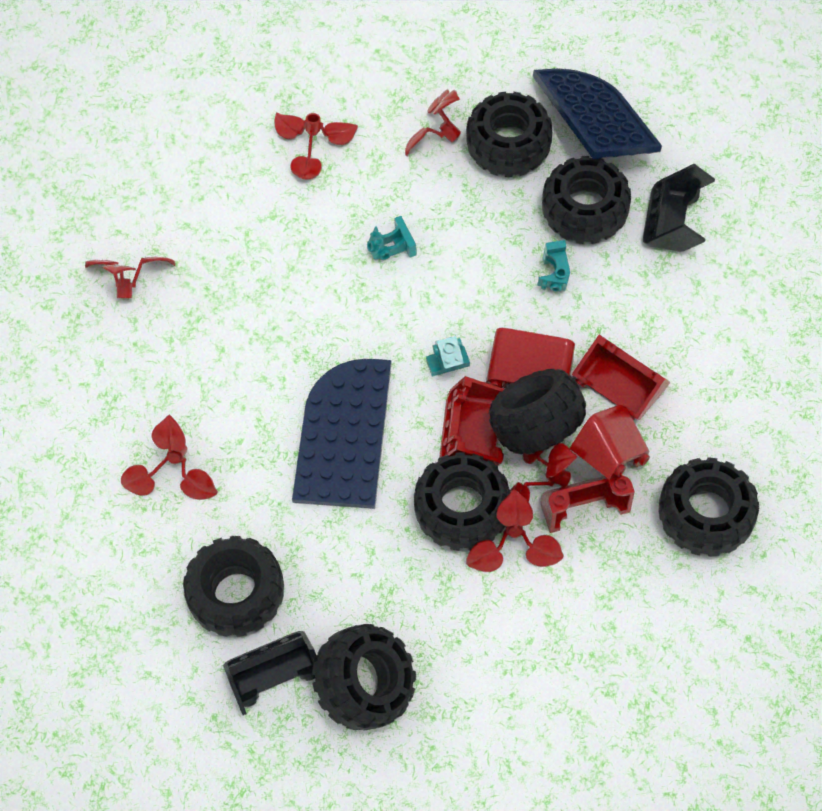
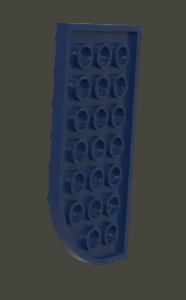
[533,68,662,159]
[292,359,392,509]

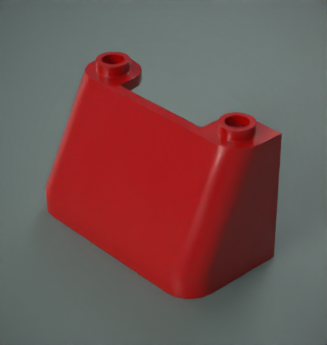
[486,328,575,388]
[572,334,671,420]
[440,376,504,466]
[569,404,650,479]
[540,475,635,533]

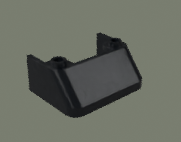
[643,164,715,252]
[223,631,318,716]

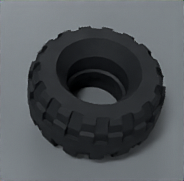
[466,91,552,177]
[542,156,631,244]
[489,369,586,455]
[414,452,510,551]
[658,457,759,557]
[183,536,284,637]
[312,624,416,731]

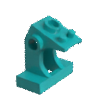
[367,216,417,260]
[537,240,570,292]
[426,335,470,377]

